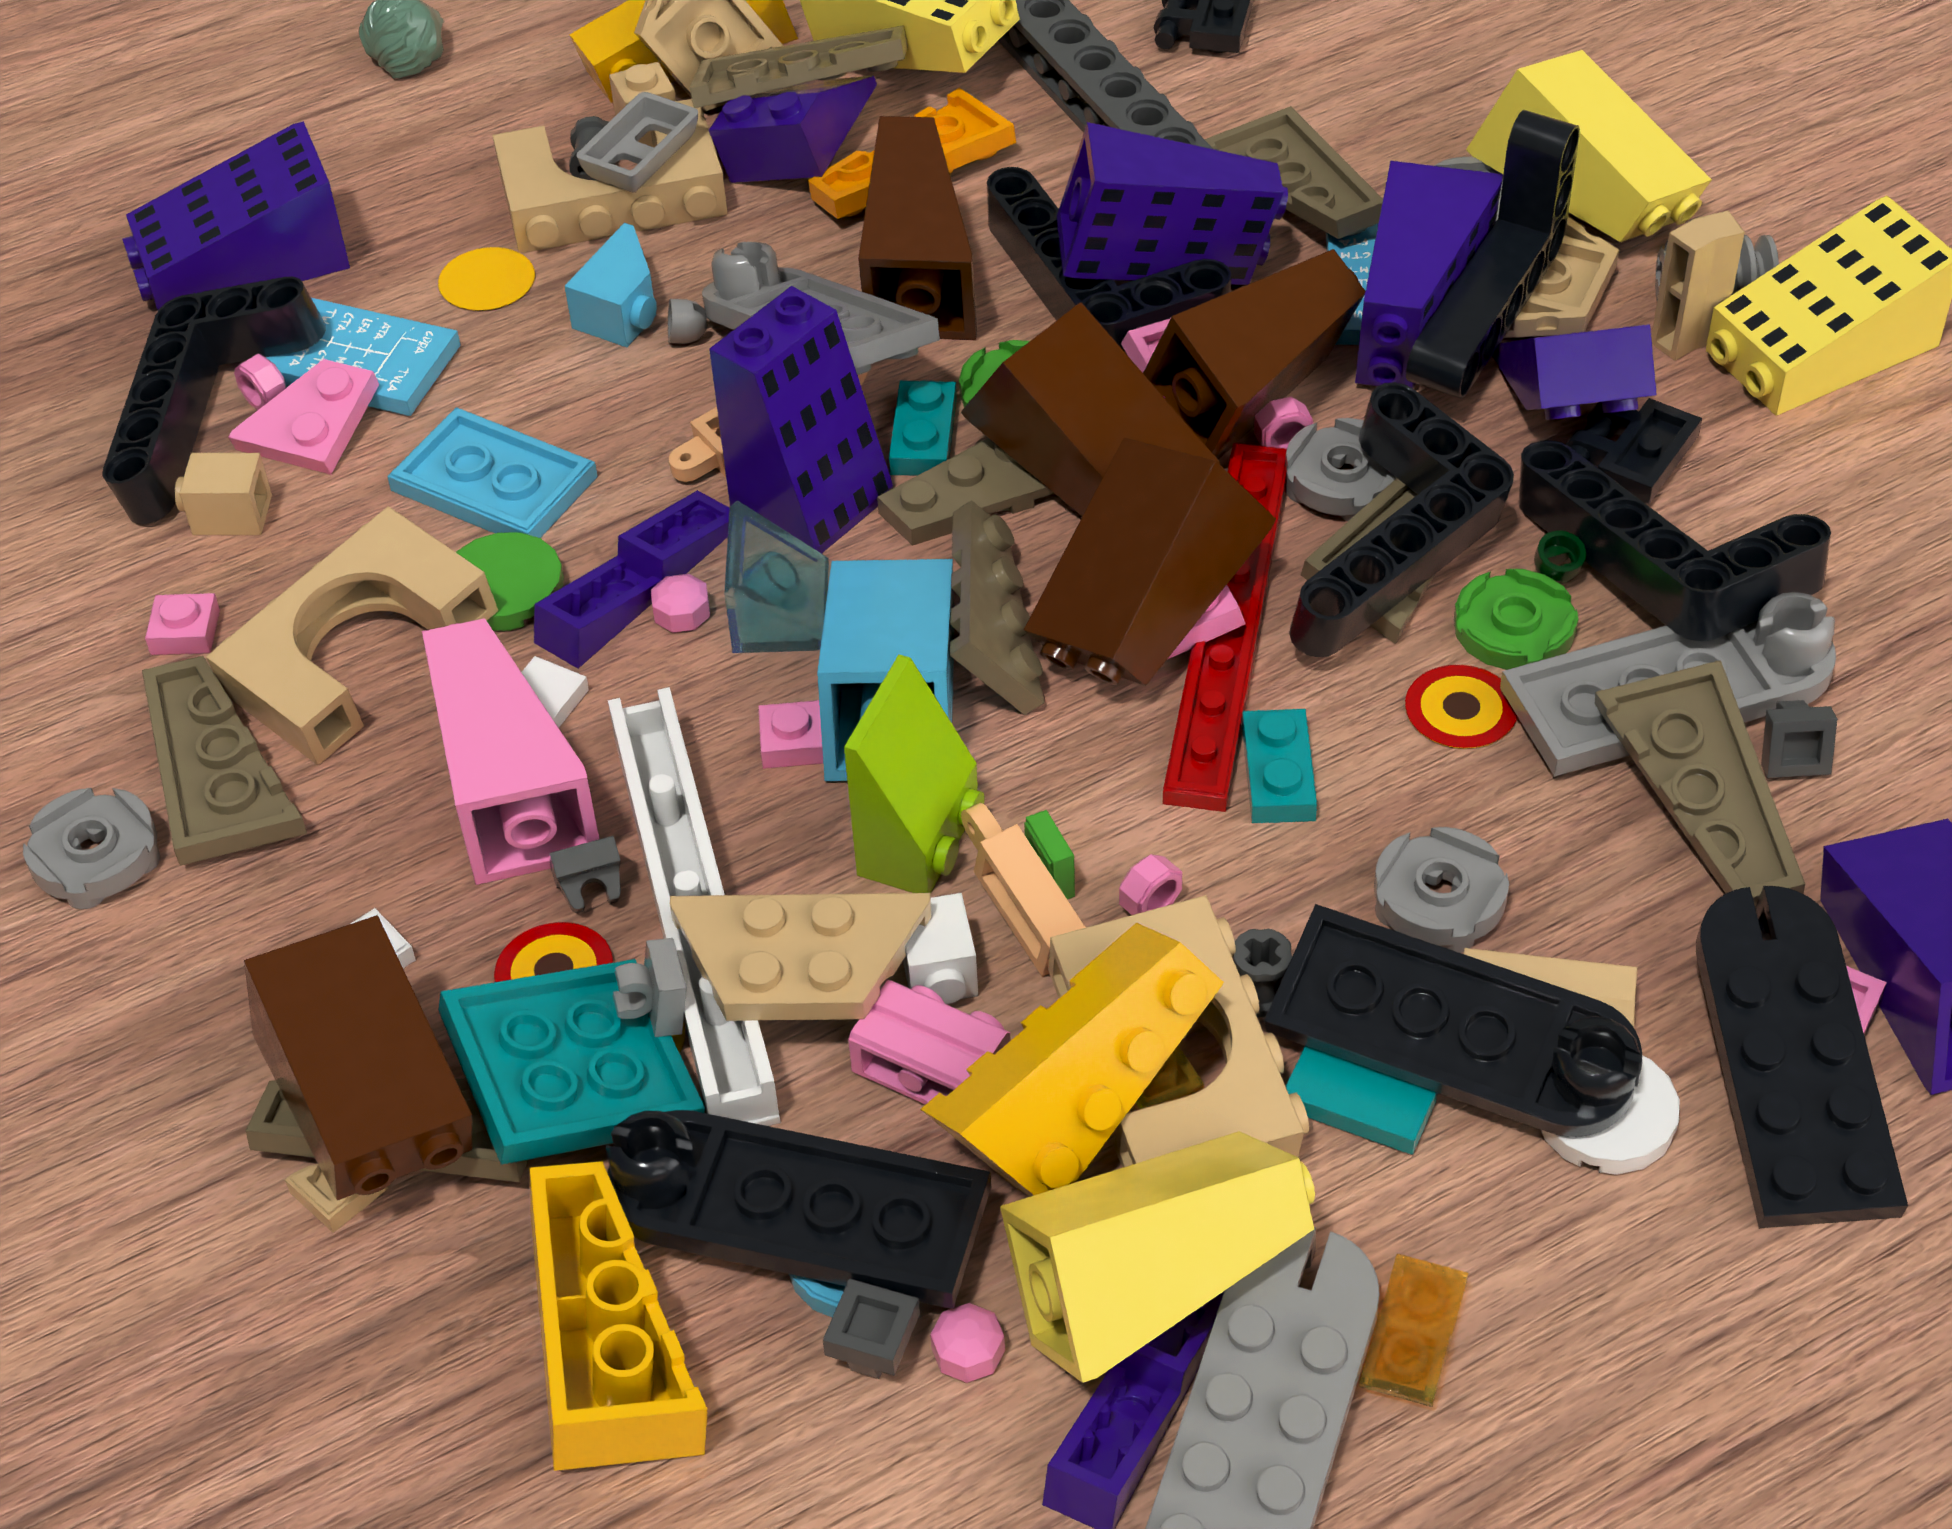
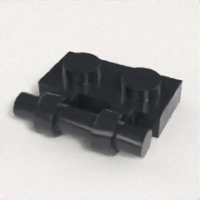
[1153,0,1254,53]
[1565,398,1702,504]

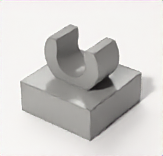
[613,938,687,1037]

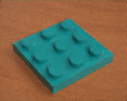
[438,959,705,1165]

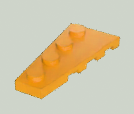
[808,87,1016,219]

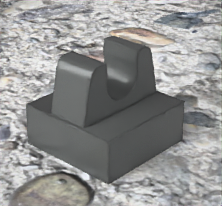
[1761,700,1838,778]
[550,835,621,913]
[823,1279,920,1379]

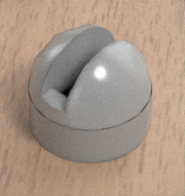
[668,299,707,344]

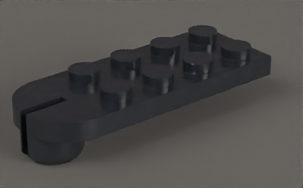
[1696,886,1908,1229]
[1264,904,1642,1137]
[606,1110,992,1309]

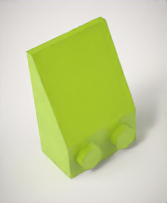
[844,654,984,894]

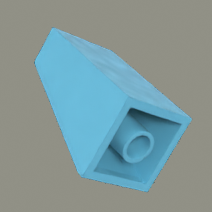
[817,559,955,781]

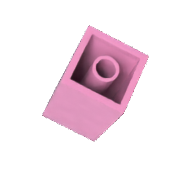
[422,618,599,885]

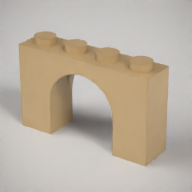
[492,99,728,253]
[206,506,498,766]
[1048,895,1309,1168]

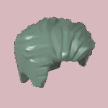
[358,0,444,78]

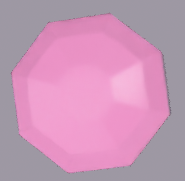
[234,354,287,410]
[1254,397,1313,449]
[651,574,710,632]
[1119,854,1182,915]
[930,1303,1005,1383]

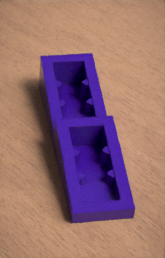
[534,490,741,669]
[1042,1291,1225,1529]

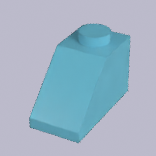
[565,223,657,347]

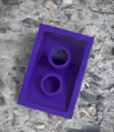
[709,76,877,183]
[1492,324,1657,420]

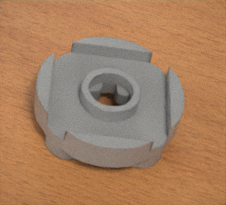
[1285,418,1397,521]
[23,788,160,910]
[1374,827,1509,953]

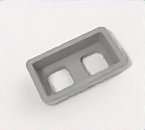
[577,92,698,193]

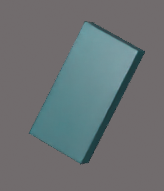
[1286,1046,1437,1155]

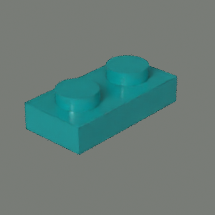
[889,380,957,476]
[1242,709,1317,823]

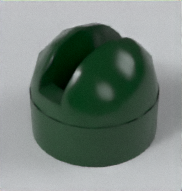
[1534,530,1586,584]

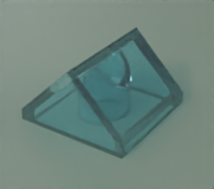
[724,500,829,653]

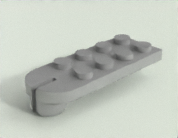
[702,242,940,375]
[1500,592,1836,777]
[1145,1227,1379,1529]

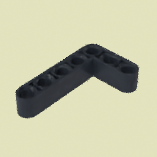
[1406,110,1580,398]
[987,167,1231,354]
[102,276,326,524]
[1289,382,1514,658]
[1519,440,1831,641]

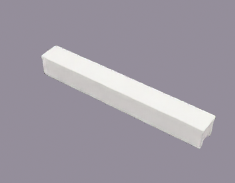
[608,687,781,1126]

